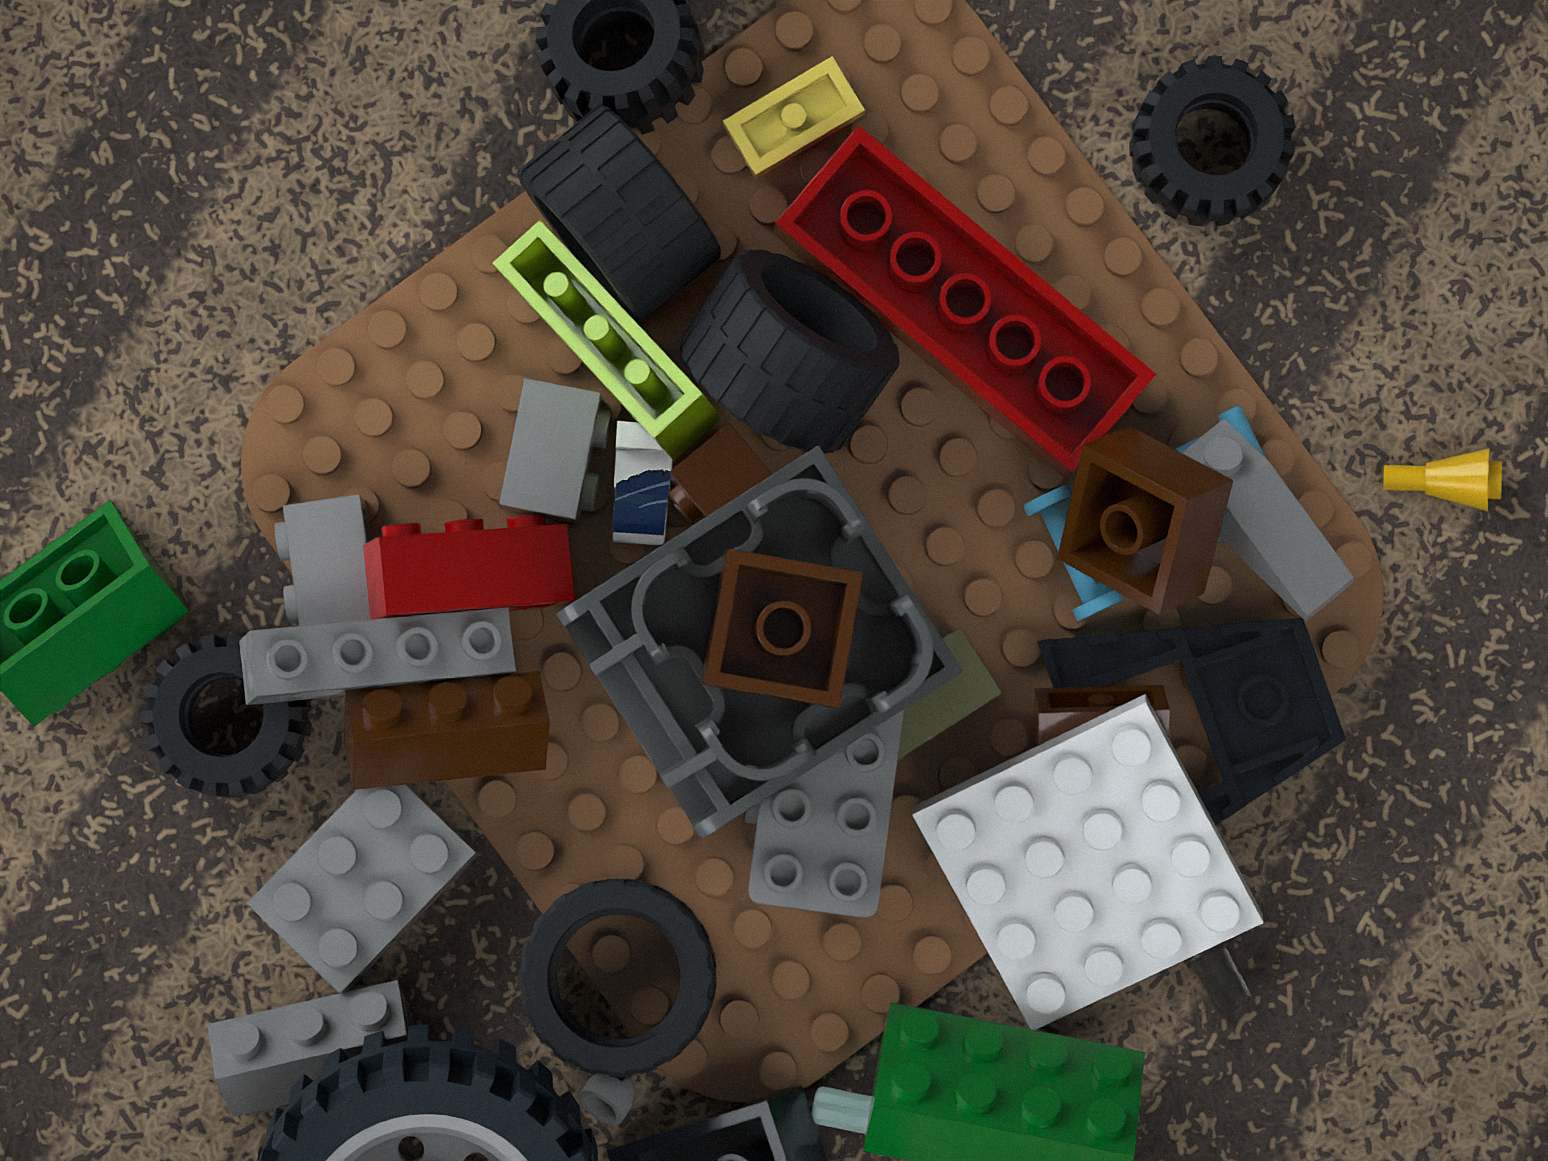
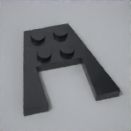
[1037,618,1346,826]

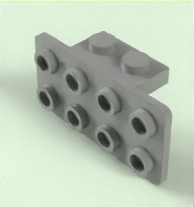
[745,710,904,918]

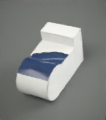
[613,421,674,546]

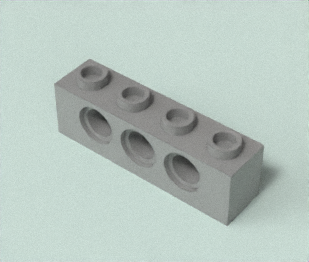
[239,607,516,705]

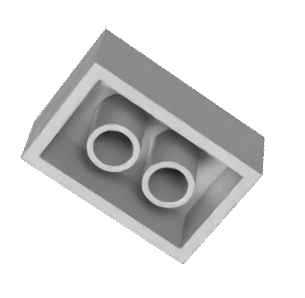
[247,784,481,994]

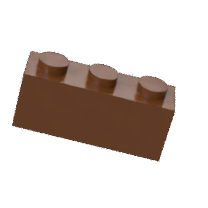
[344,671,550,790]

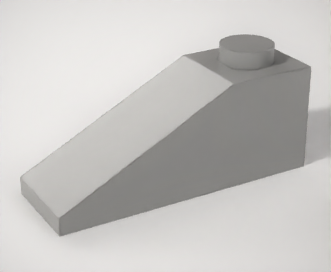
[1182,419,1354,622]

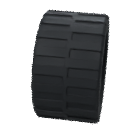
[517,105,721,322]
[680,249,900,454]
[518,879,717,1077]

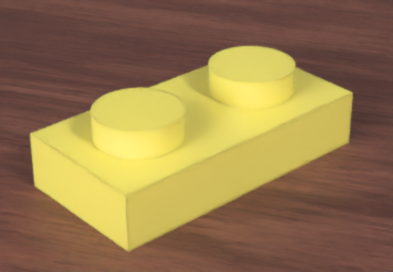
[723,56,865,179]

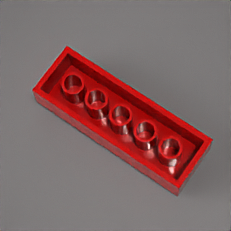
[775,125,1156,481]

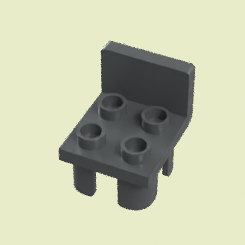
[556,445,963,839]

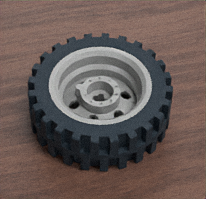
[257,1025,598,1161]

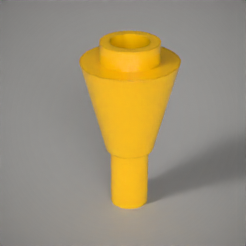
[1383,448,1502,512]

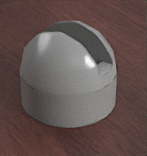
[578,1073,635,1125]

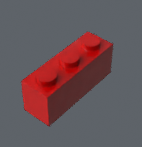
[363,514,575,620]

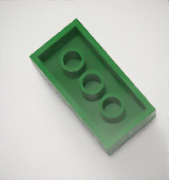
[863,1002,1145,1161]

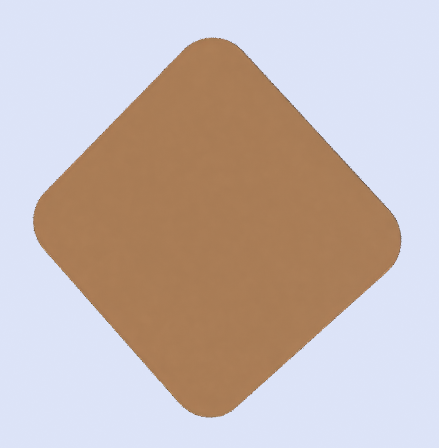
[241,0,1384,1103]

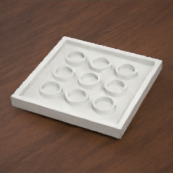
[912,694,1264,1030]

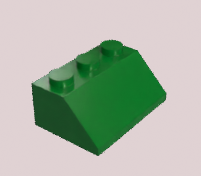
[0,500,189,727]

